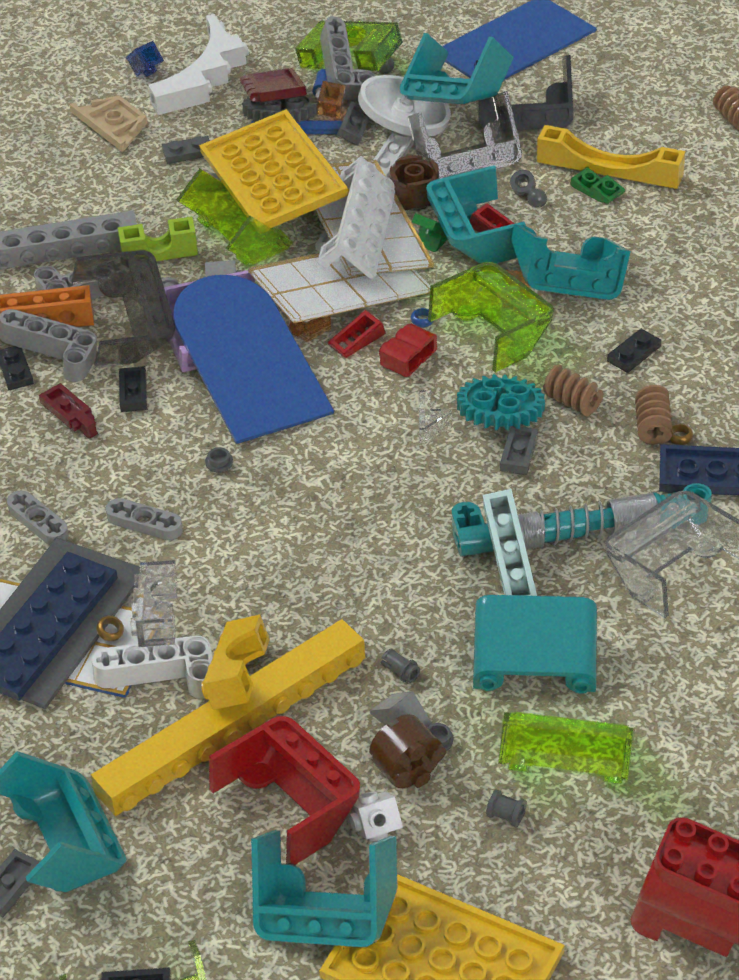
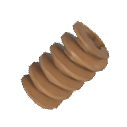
[713,85,739,131]
[543,364,604,416]
[635,384,672,444]

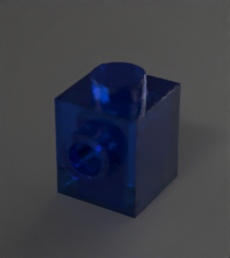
[126,41,164,77]

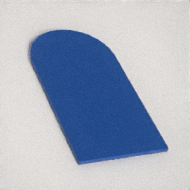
[173,275,334,444]

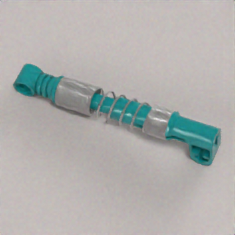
[452,483,712,557]

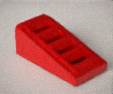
[469,203,515,232]
[327,310,386,358]

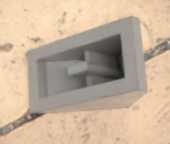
[370,691,432,728]

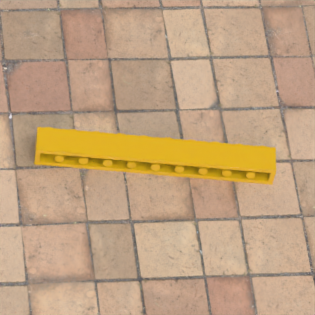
[90,619,365,817]

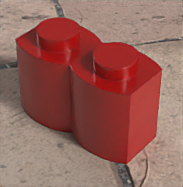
[379,323,437,377]

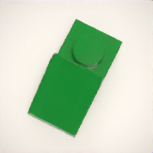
[412,213,448,252]

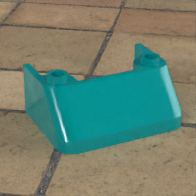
[400,33,514,105]
[427,165,526,265]
[0,751,126,892]
[251,830,397,947]

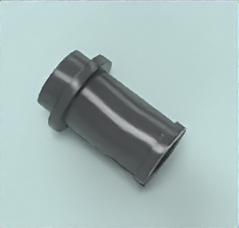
[381,649,420,683]

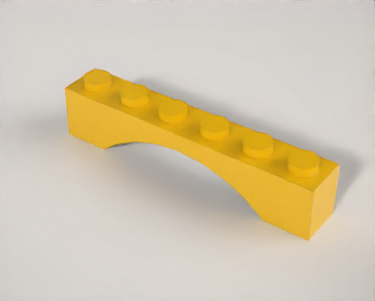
[537,125,685,189]

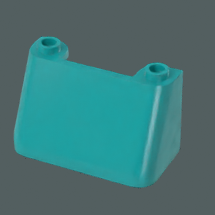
[511,224,631,300]
[473,595,597,694]

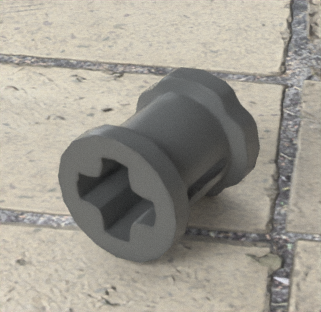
[486,789,527,827]

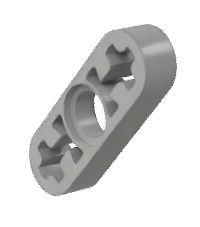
[7,490,69,545]
[106,498,183,540]

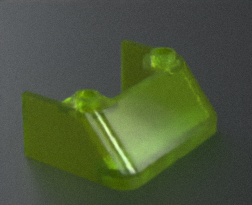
[176,168,293,266]
[428,262,554,373]
[498,711,636,784]

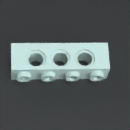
[483,489,537,596]

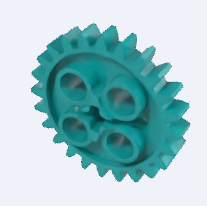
[457,374,545,430]

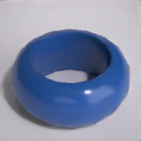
[411,308,435,328]

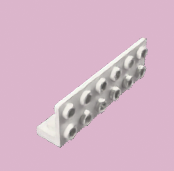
[317,156,395,279]

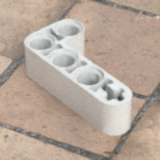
[92,636,213,699]

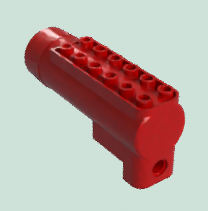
[631,817,739,957]

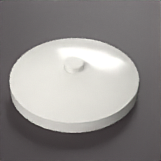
[358,75,451,137]

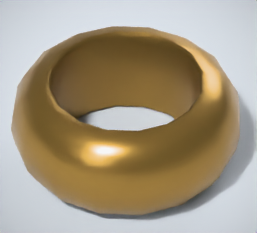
[670,424,693,445]
[96,616,124,641]

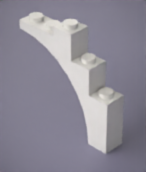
[148,14,249,115]

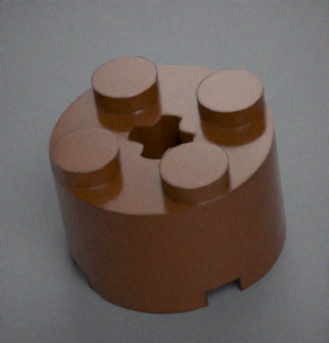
[389,155,439,210]
[369,714,446,788]

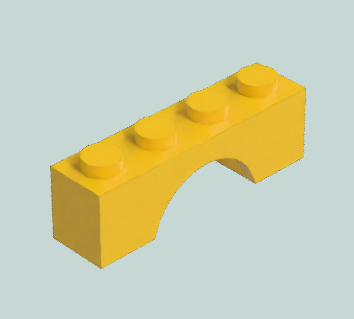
[201,614,270,710]

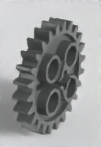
[242,92,318,122]

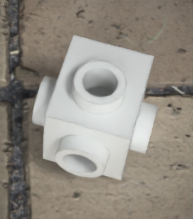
[348,791,403,841]

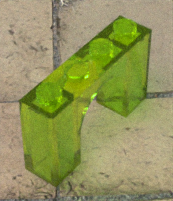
[295,20,403,71]

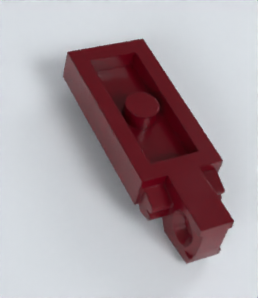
[39,383,98,439]

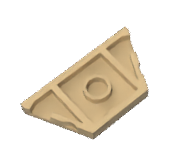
[70,95,147,152]

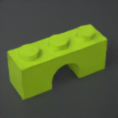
[118,216,198,264]

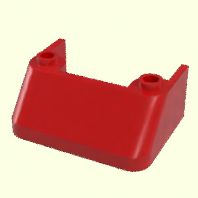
[209,716,360,865]

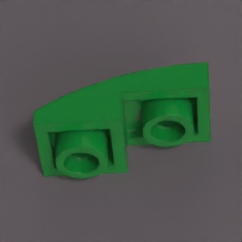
[570,167,625,204]

